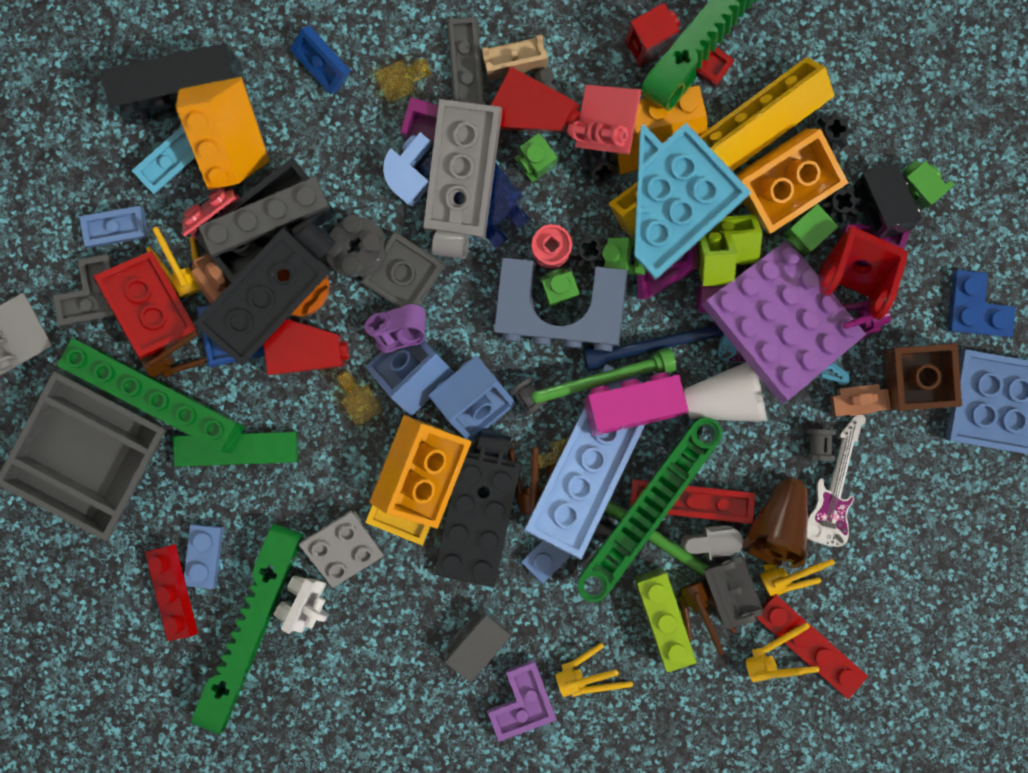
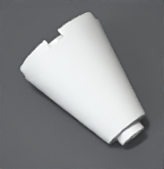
[684,362,767,422]

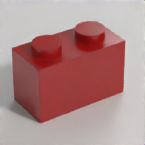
[625,3,680,68]

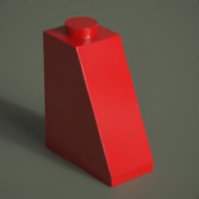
[491,67,581,133]
[264,319,350,376]

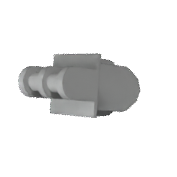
[681,525,743,560]

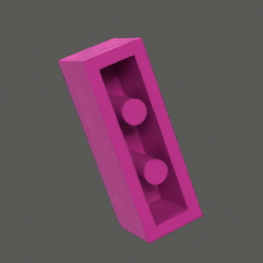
[583,372,689,437]

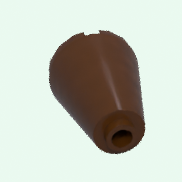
[743,477,808,568]

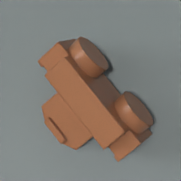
[191,254,231,304]
[829,384,891,417]

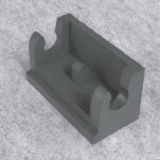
[704,554,764,630]
[442,606,511,683]

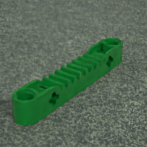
[641,0,759,111]
[576,418,722,602]
[191,523,304,736]

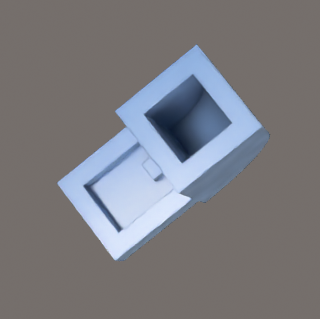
[383,132,434,207]

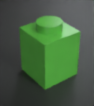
[783,204,839,256]

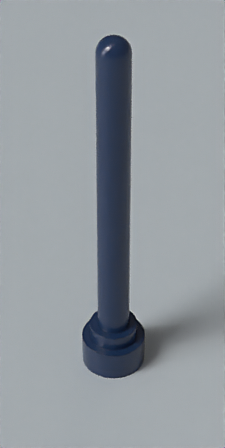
[582,325,724,371]

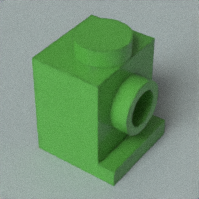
[514,133,558,183]
[902,159,955,210]
[603,238,645,275]
[539,268,580,307]

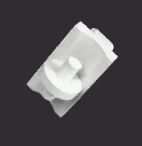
[274,576,329,634]

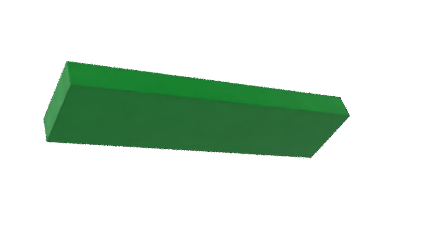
[173,431,299,467]

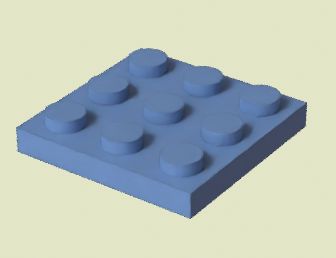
[946,349,1028,455]

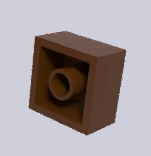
[883,344,962,411]

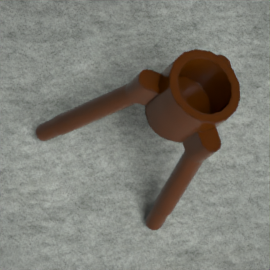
[141,315,208,378]
[508,446,558,514]
[678,580,736,656]

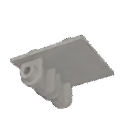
[0,293,53,376]
[299,511,384,588]

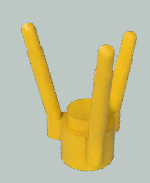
[146,227,201,298]
[759,539,835,597]
[746,623,819,683]
[555,643,633,698]

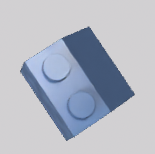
[365,340,455,417]
[429,355,517,441]

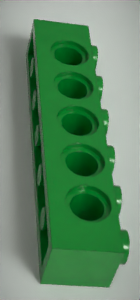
[57,338,245,453]

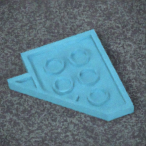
[634,123,752,280]

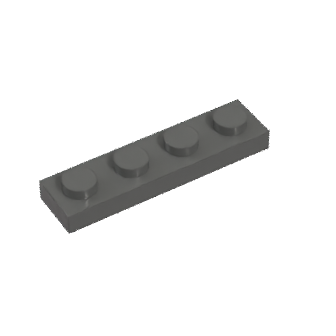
[198,176,330,257]

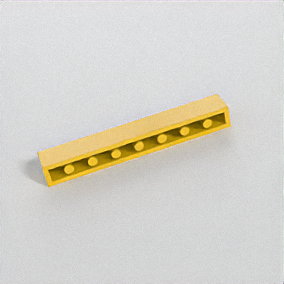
[608,57,835,240]

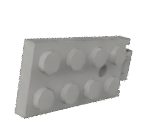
[423,99,503,259]

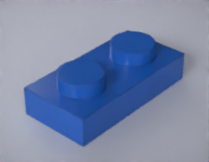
[290,25,351,95]

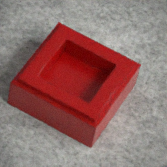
[696,47,735,87]

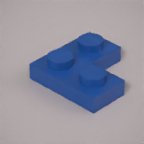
[947,270,1016,338]

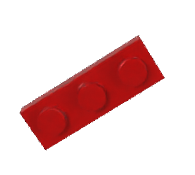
[145,544,198,641]

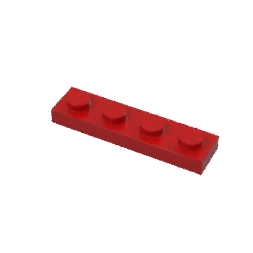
[629,479,756,524]
[756,594,869,699]

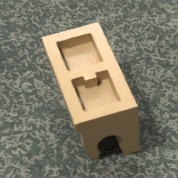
[481,34,548,81]

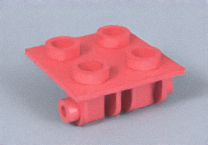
[567,85,641,154]
[182,185,241,240]

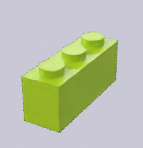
[633,568,697,673]

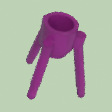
[843,300,891,345]

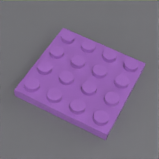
[702,241,866,405]

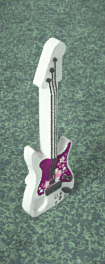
[807,415,866,547]

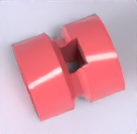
[531,224,572,270]

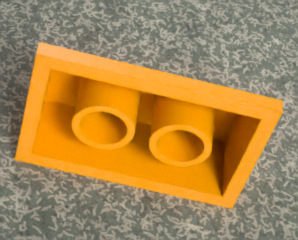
[176,77,269,190]
[615,85,708,175]
[735,128,848,234]
[369,415,472,529]

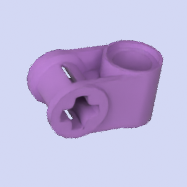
[364,304,426,353]

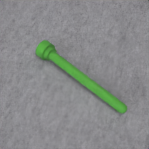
[531,347,676,403]
[605,500,709,576]

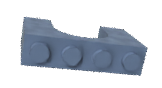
[494,258,628,352]

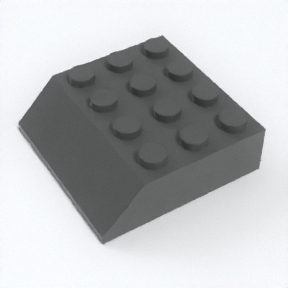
[0,371,167,542]

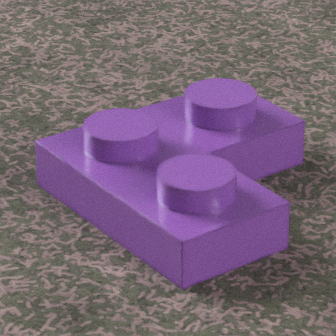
[488,659,557,742]

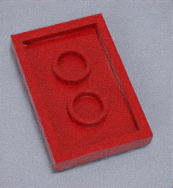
[93,250,197,360]

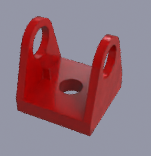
[818,225,908,320]

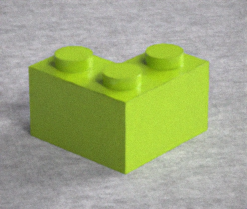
[698,214,762,286]

